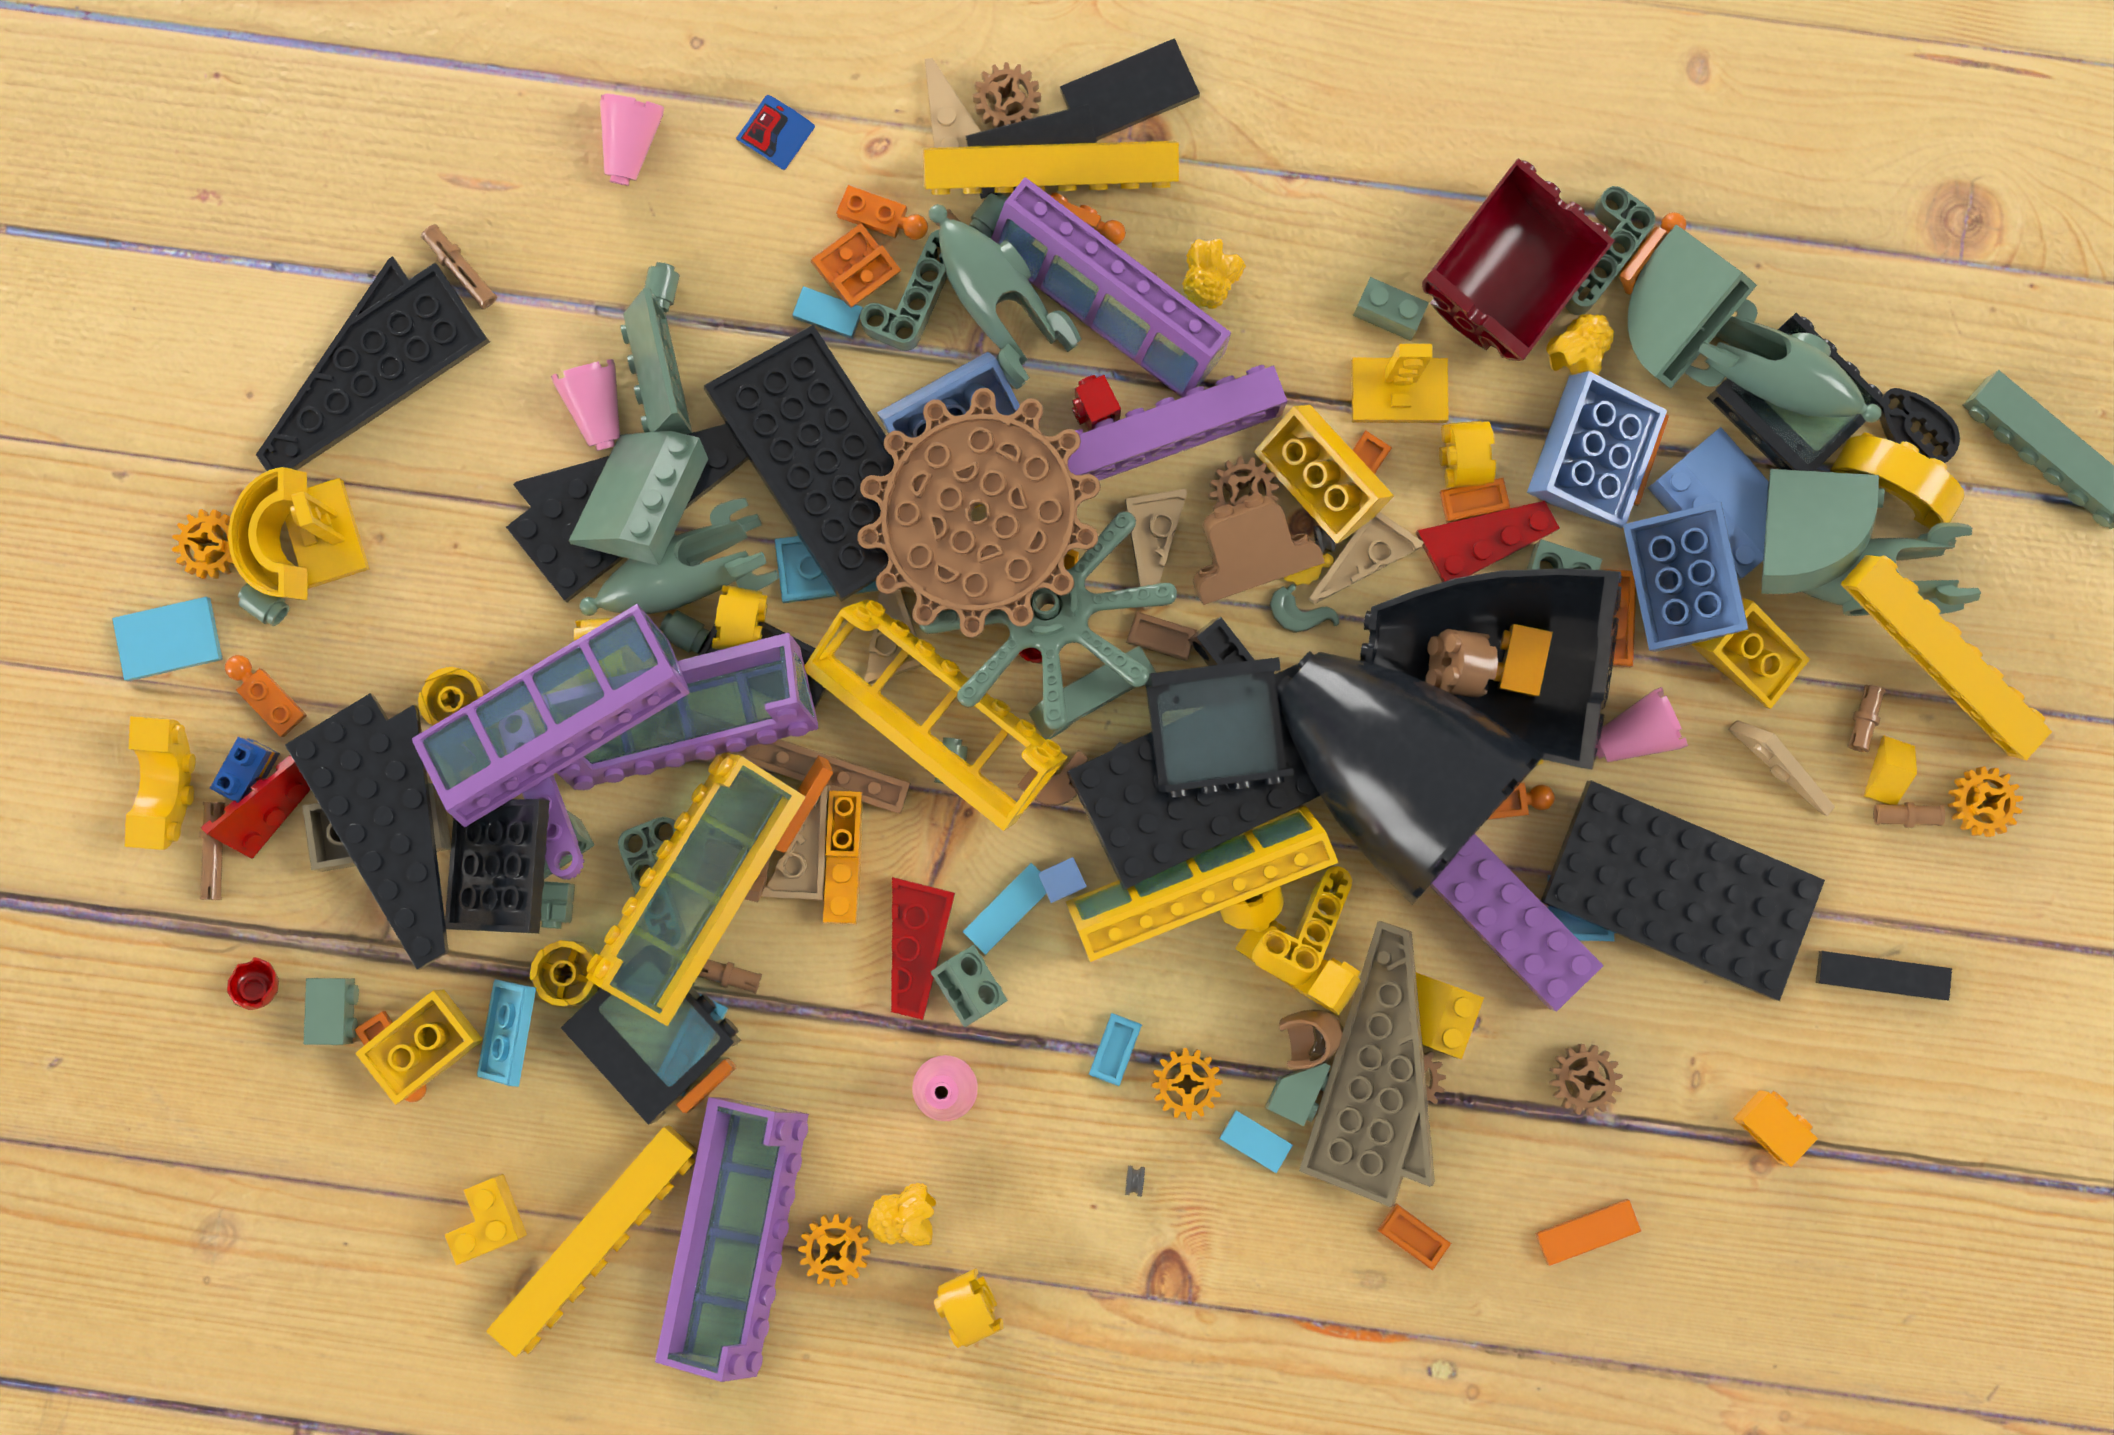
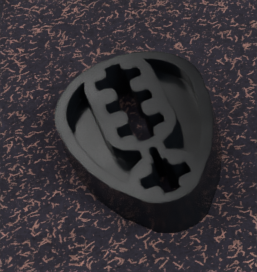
[1879,388,1960,463]

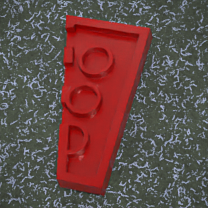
[1415,501,1560,582]
[200,755,311,859]
[891,877,955,1020]

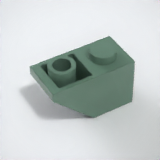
[1265,1062,1331,1126]

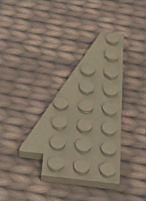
[1299,921,1435,1207]

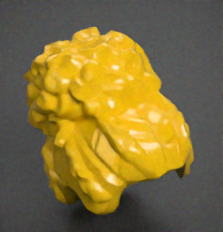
[1182,238,1246,309]
[1546,314,1614,375]
[868,1183,937,1246]

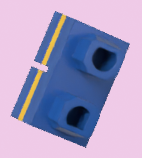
[209,737,280,803]

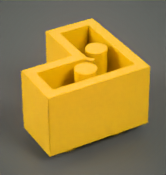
[444,1174,527,1266]

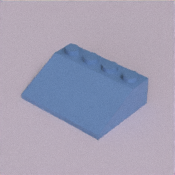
[877,352,1020,438]
[1527,371,1667,528]
[1648,427,1769,580]
[1623,501,1749,652]

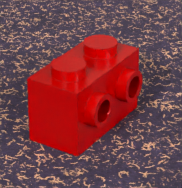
[1072,375,1121,431]

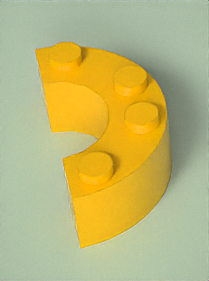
[1830,432,1965,529]
[228,467,308,600]
[124,716,196,850]
[1235,920,1361,1015]

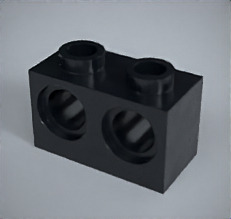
[1188,617,1254,666]

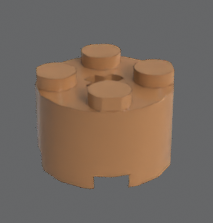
[1426,629,1498,698]

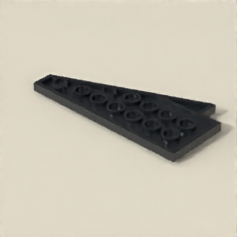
[256,256,490,471]
[506,424,749,602]
[285,693,449,970]

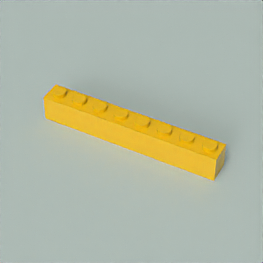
[923,141,1179,195]
[1840,555,2052,761]
[486,1125,698,1358]

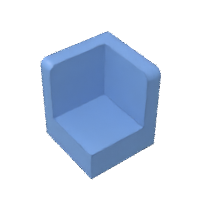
[1039,857,1087,904]

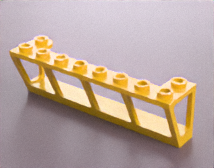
[804,599,1068,831]

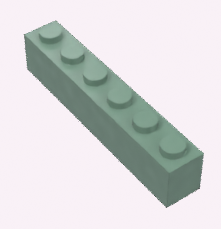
[1962,370,2114,529]

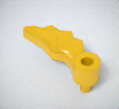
[1284,554,1334,586]

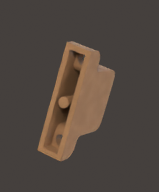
[1193,494,1325,605]

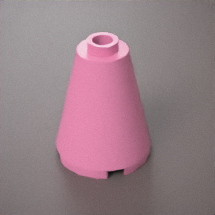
[600,94,664,186]
[551,359,620,451]
[1596,687,1688,762]
[912,1055,978,1121]

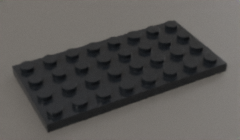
[704,325,894,601]
[1067,664,1320,890]
[1541,780,1825,1001]

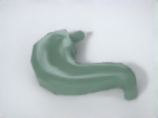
[1269,584,1339,633]

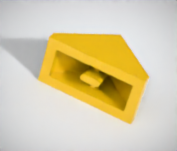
[1863,735,1917,805]

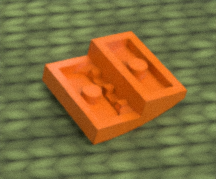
[811,223,901,308]

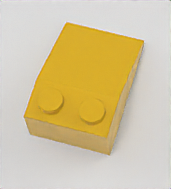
[1691,598,1810,709]
[1416,972,1484,1060]
[355,989,483,1105]

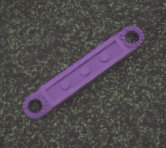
[499,709,584,880]

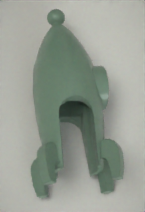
[929,204,1081,389]
[1684,299,1882,423]
[580,498,779,616]
[1802,522,1981,616]

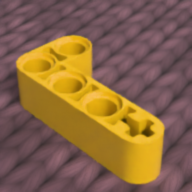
[1252,866,1352,985]

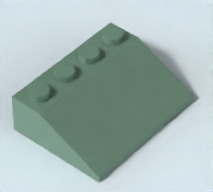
[621,287,692,434]
[569,431,708,566]

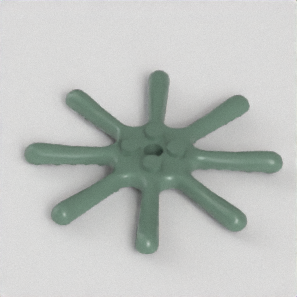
[919,511,1177,730]

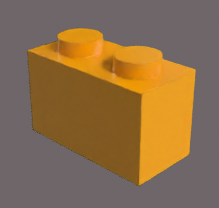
[1493,624,1553,697]
[1733,1090,1818,1167]

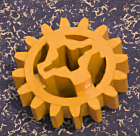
[171,509,235,579]
[1948,766,2023,837]
[1151,1047,1223,1120]
[798,1213,871,1287]

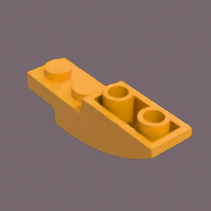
[823,791,862,925]

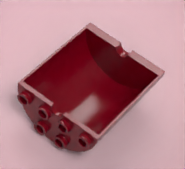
[1422,158,1615,361]

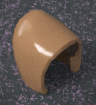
[1279,1010,1344,1069]

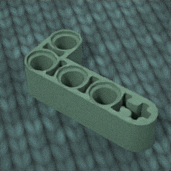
[1565,186,1655,315]
[860,230,948,351]
[1029,646,1157,739]
[618,817,686,949]

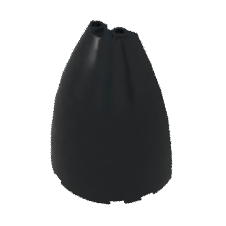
[1360,568,1622,770]
[1276,651,1544,905]

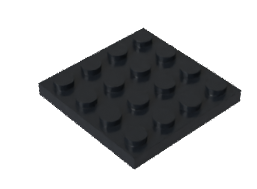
[445,799,550,934]

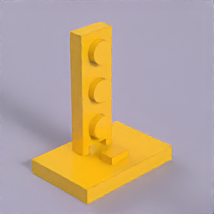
[1351,344,1449,423]
[285,478,370,589]

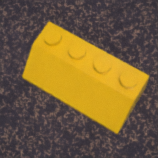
[1254,405,1394,544]

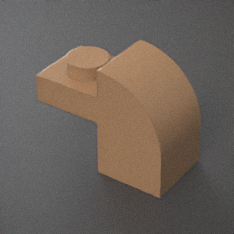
[1018,750,1089,806]

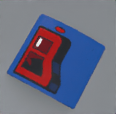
[736,95,815,170]

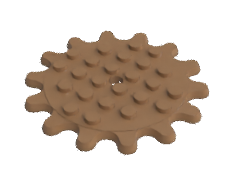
[858,388,1101,638]

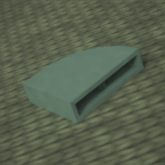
[1628,225,1757,389]
[1761,469,1885,594]

